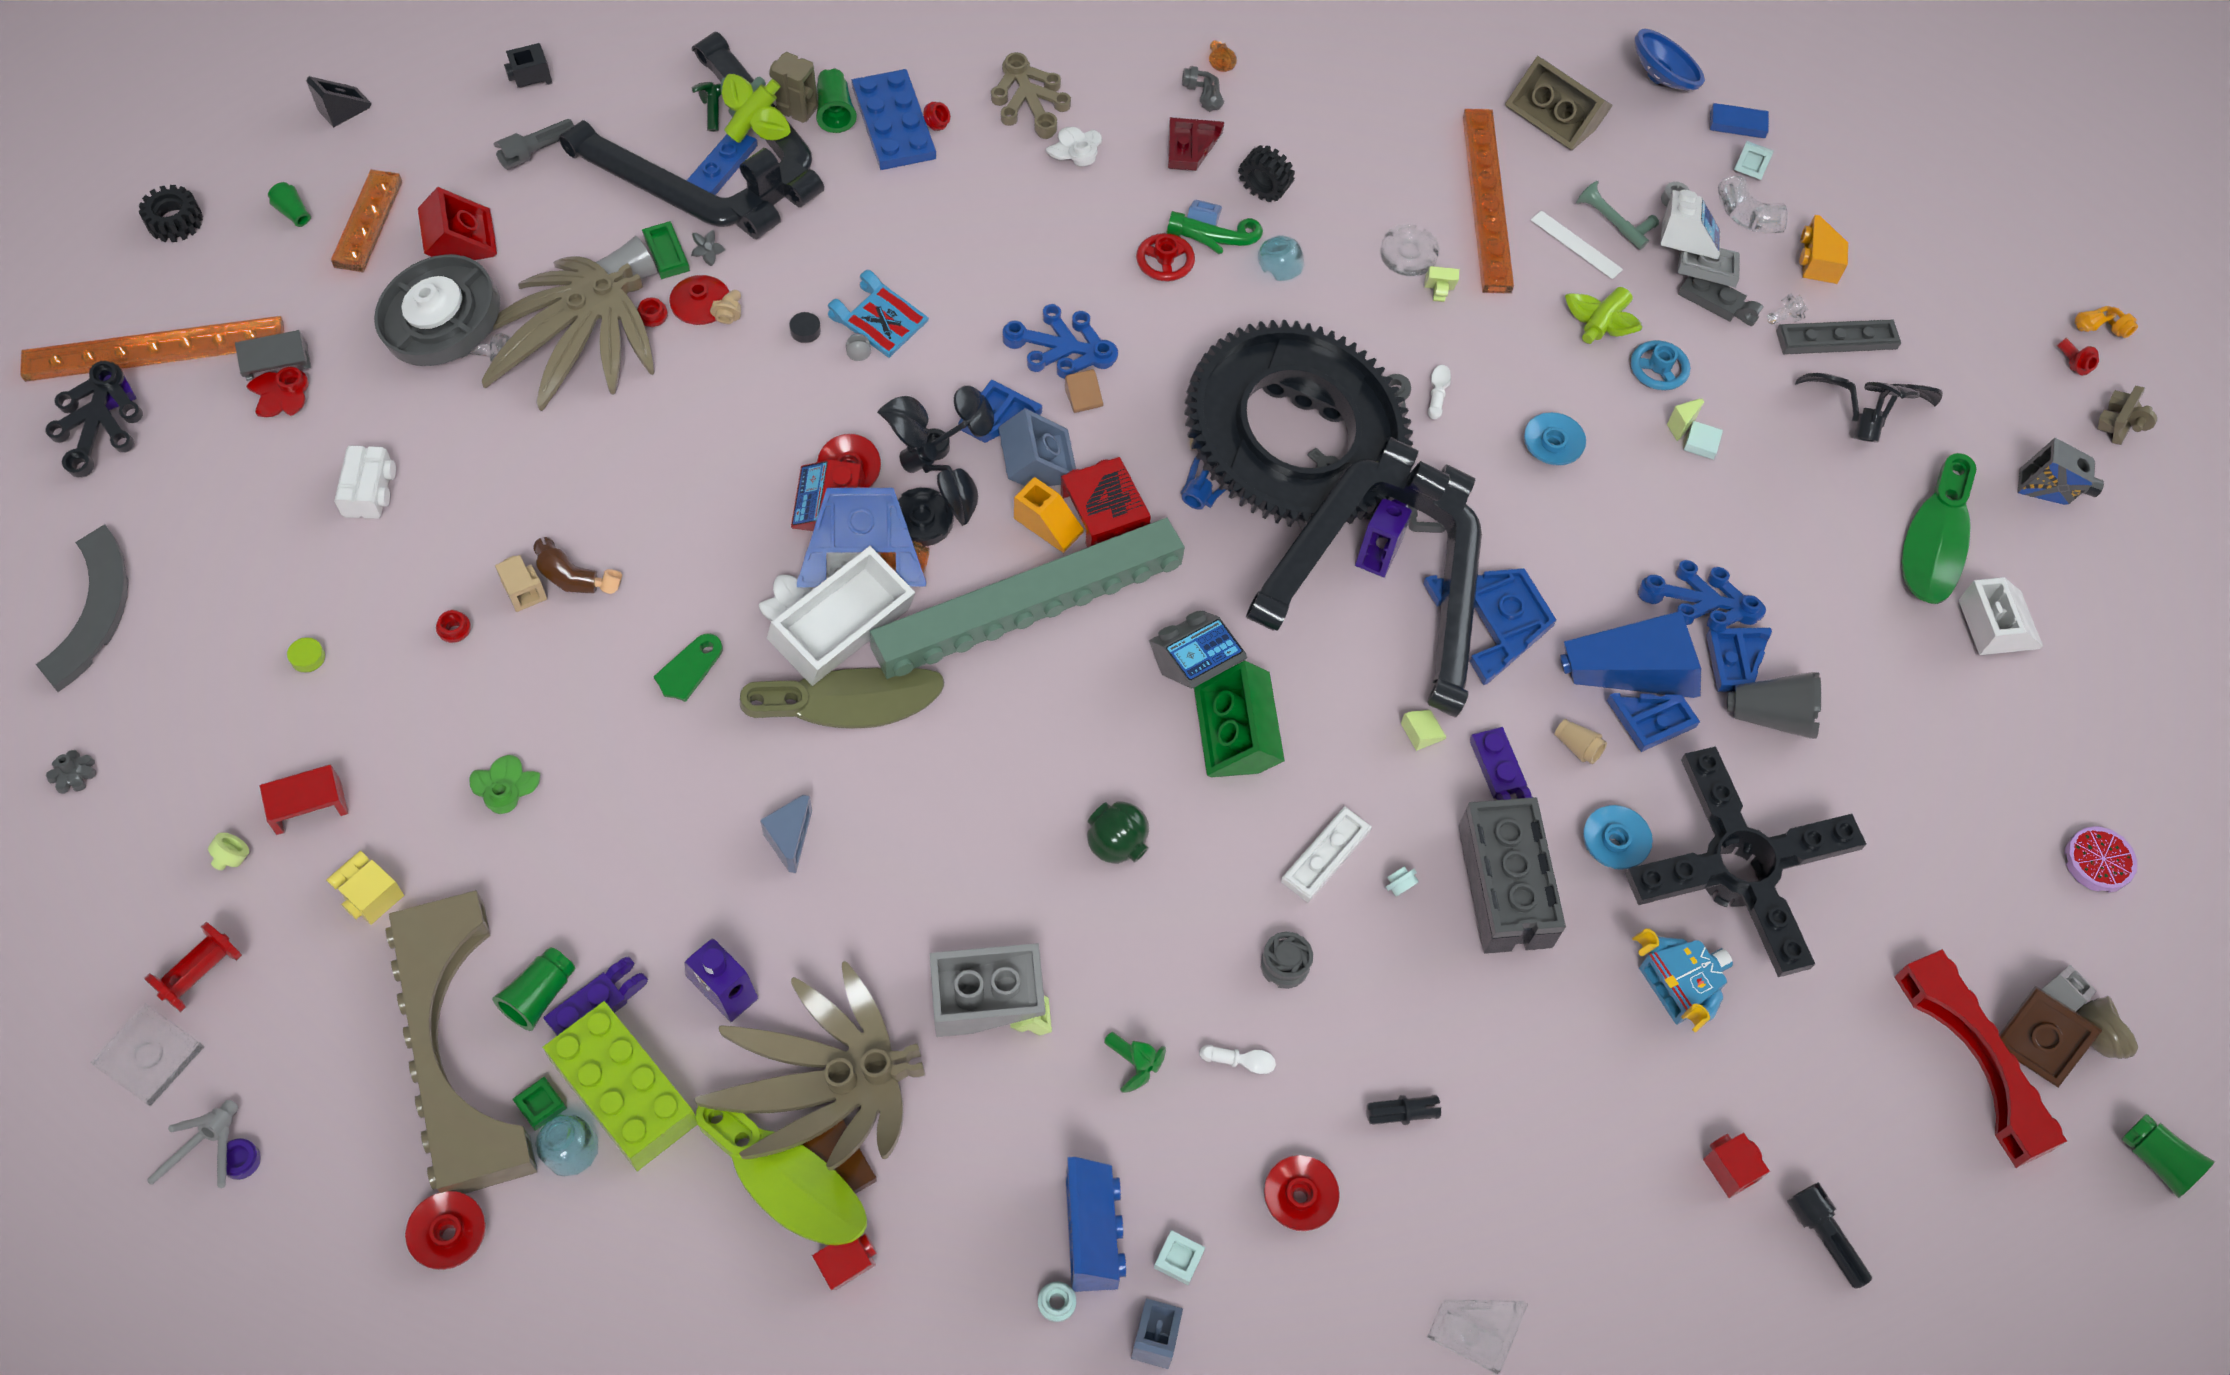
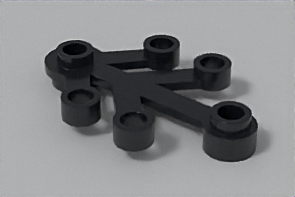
[45,361,143,478]

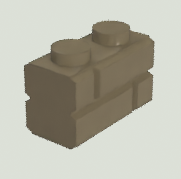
[769,52,818,123]

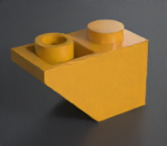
[1799,215,1848,284]
[1014,477,1084,553]

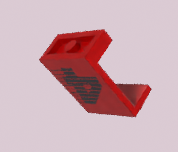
[1061,457,1151,548]

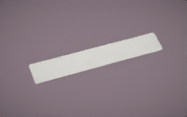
[1531,211,1623,279]

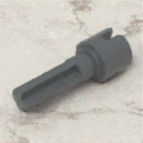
[493,119,574,170]

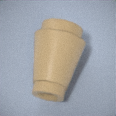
[1554,719,1607,764]

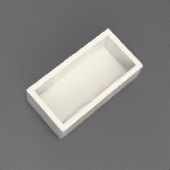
[767,546,915,686]

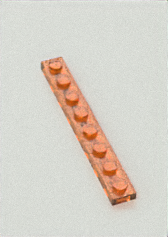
[1463,109,1514,294]

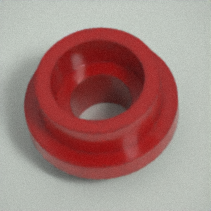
[923,102,951,131]
[637,297,668,327]
[436,610,471,643]

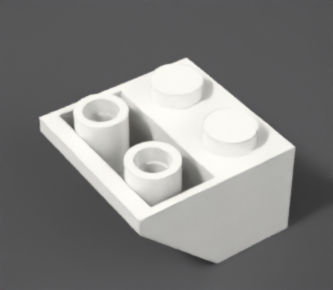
[1959,577,2043,655]

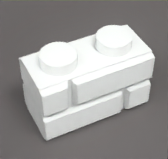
[334,446,396,519]

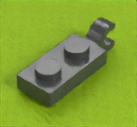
[1678,276,1764,326]

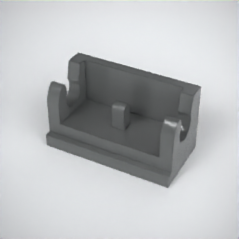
[235,330,311,381]

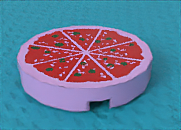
[2065,826,2137,893]

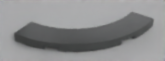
[36,524,128,692]

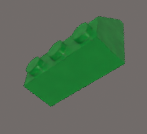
[1194,661,1285,778]

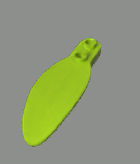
[696,1106,867,1245]

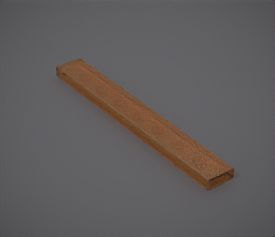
[20,316,284,382]

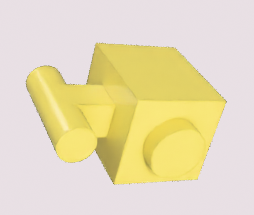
[326,851,405,925]

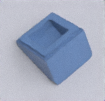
[1188,200,1222,226]

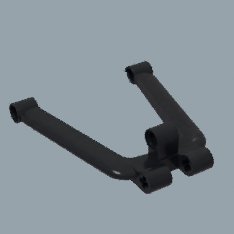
[559,32,824,239]
[1246,436,1482,717]

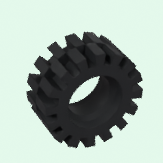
[1238,145,1295,202]
[139,185,203,242]

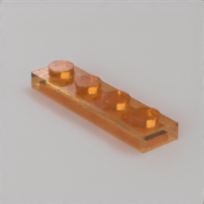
[331,169,402,272]

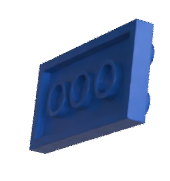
[851,69,936,170]

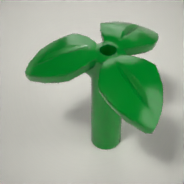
[1104,1032,1166,1093]

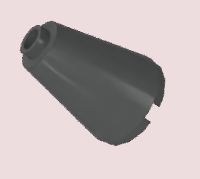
[1727,672,1821,739]

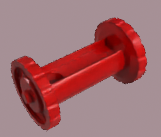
[144,922,242,1013]

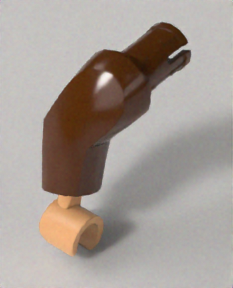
[533,537,622,594]

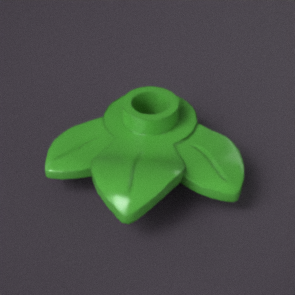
[469,755,540,814]

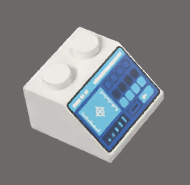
[1660,190,1721,259]

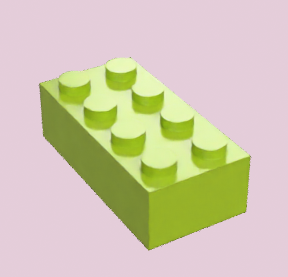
[542,1001,698,1172]

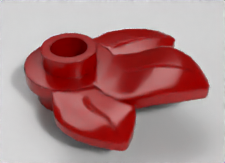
[246,367,308,417]

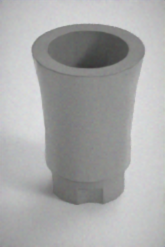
[596,236,658,279]

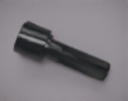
[1787,1182,1872,1289]

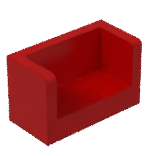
[259,764,348,835]

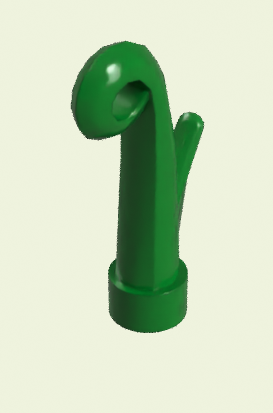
[1167,211,1263,254]

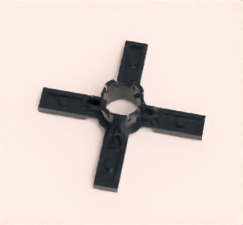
[1625,746,1867,977]

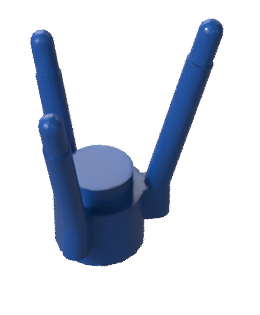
[1181,457,1226,510]

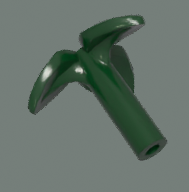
[691,82,721,132]

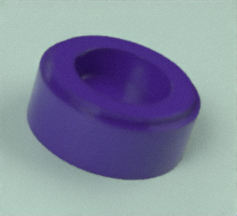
[226,1138,261,1180]

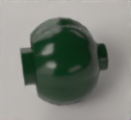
[1087,801,1149,864]

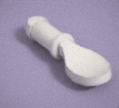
[1428,365,1451,420]
[1199,1045,1276,1074]

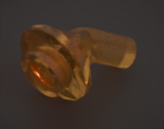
[1209,40,1237,72]

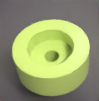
[208,832,249,870]

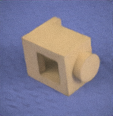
[495,555,547,612]

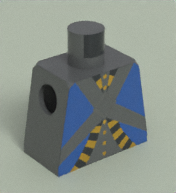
[2018,438,2104,505]

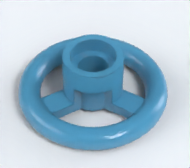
[1631,340,1691,390]

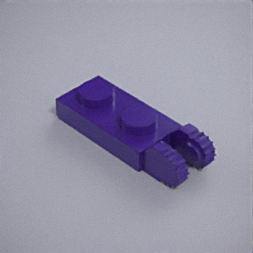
[1470,727,1533,800]
[543,956,648,1036]

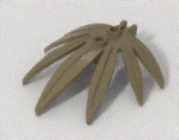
[482,256,654,411]
[694,961,925,1170]

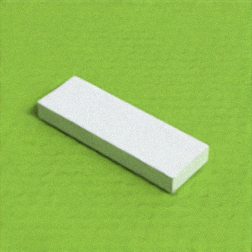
[1281,806,1372,903]

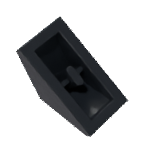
[306,76,372,128]

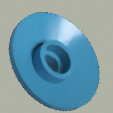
[1524,412,1586,465]
[1583,805,1653,870]

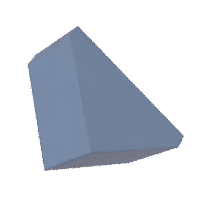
[760,795,812,873]
[1131,1298,1183,1369]

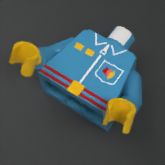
[1632,928,1733,1032]

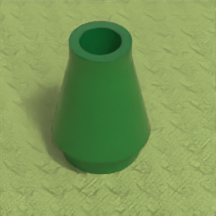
[268,182,311,227]

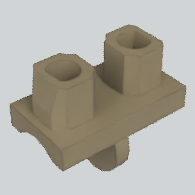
[2098,385,2157,445]

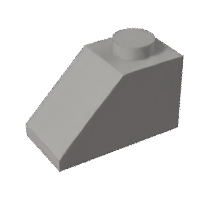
[2041,965,2097,1011]

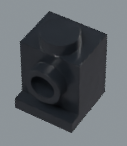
[504,43,552,88]

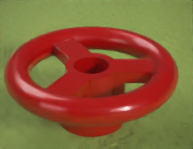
[1136,233,1195,281]

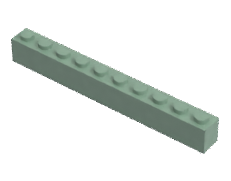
[870,518,1185,679]

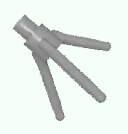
[147,1100,238,1188]

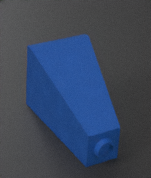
[1560,611,1701,698]

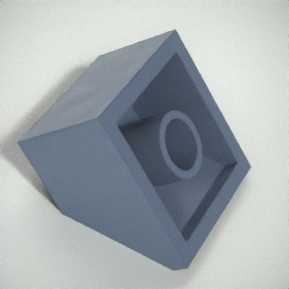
[998,408,1076,486]

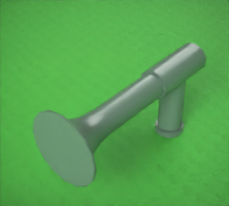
[1576,181,1659,250]

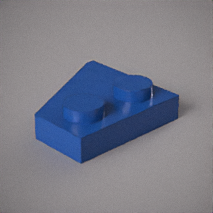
[958,379,1042,443]
[1706,628,1772,692]
[1607,693,1700,752]

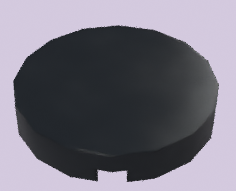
[898,487,954,547]

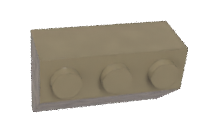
[1505,55,1613,151]

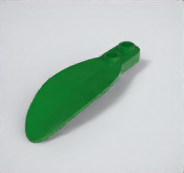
[1901,453,1977,604]

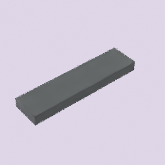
[1776,319,1901,355]

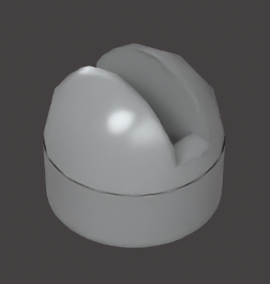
[846,333,871,361]

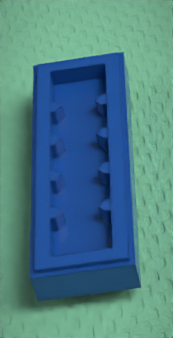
[686,134,758,195]

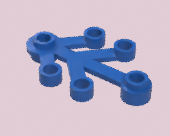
[1003,304,1118,379]
[1638,560,1766,632]

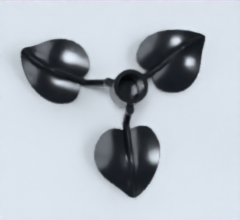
[1795,373,1943,443]
[877,386,994,526]

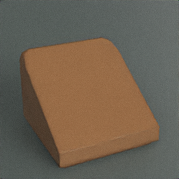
[1065,369,1103,413]

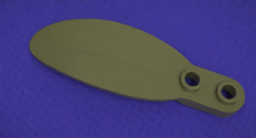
[740,668,944,729]

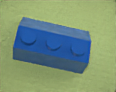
[1065,1157,1126,1292]

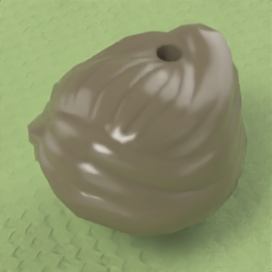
[2076,996,2138,1059]

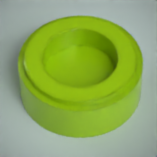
[287,637,325,673]

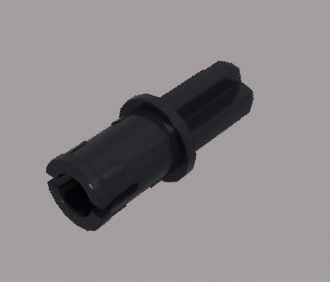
[1366,1095,1441,1125]

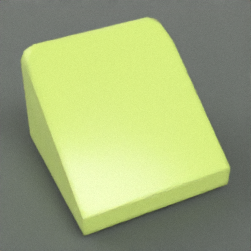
[1667,399,1704,441]
[1401,710,1446,751]

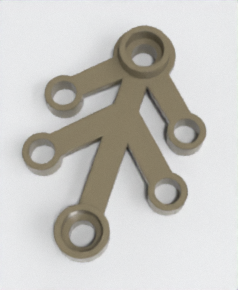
[991,52,1071,139]

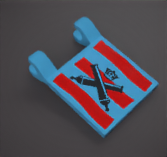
[828,270,929,358]

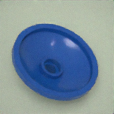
[1635,29,1705,91]

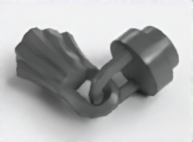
[1182,66,1224,112]

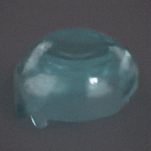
[1258,235,1304,281]
[535,1114,598,1176]

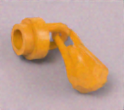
[2075,306,2138,338]

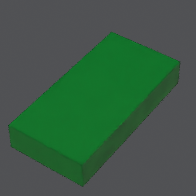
[642,221,690,279]

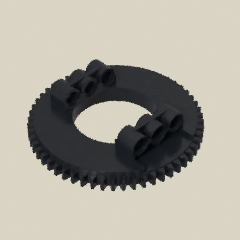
[1184,320,1413,529]

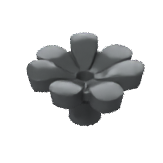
[46,750,96,794]

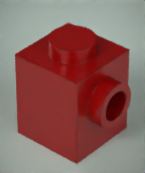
[1703,1132,1770,1198]
[812,1233,877,1290]

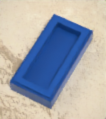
[1710,103,1769,138]

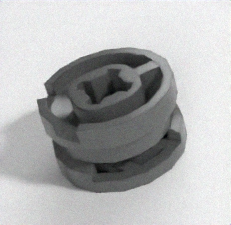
[1260,932,1313,989]

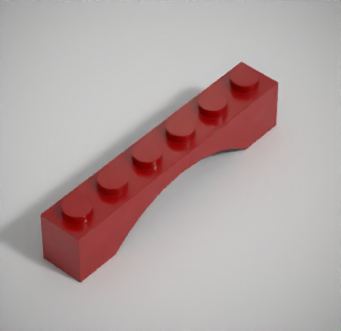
[1894,949,2067,1168]

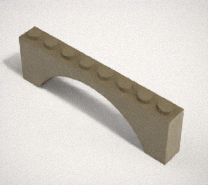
[385,890,538,1194]

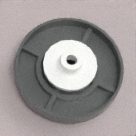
[374,255,500,366]

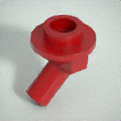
[2057,338,2099,375]

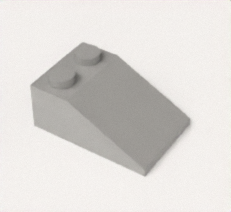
[930,943,1045,1037]

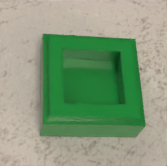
[512,1077,567,1131]

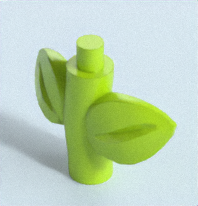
[722,74,791,143]
[1565,287,1642,344]

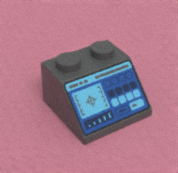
[1149,611,1247,689]

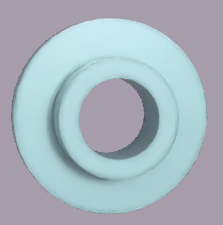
[1385,866,1419,897]
[1038,1281,1076,1322]

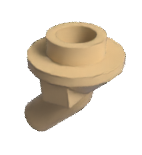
[710,290,741,324]

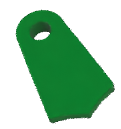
[654,634,723,702]

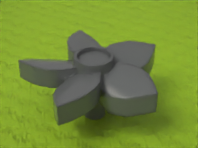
[691,230,725,266]

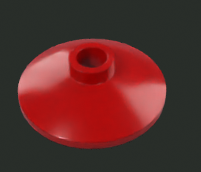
[669,275,729,325]
[817,434,881,488]
[1264,1155,1340,1231]
[405,1191,486,1270]

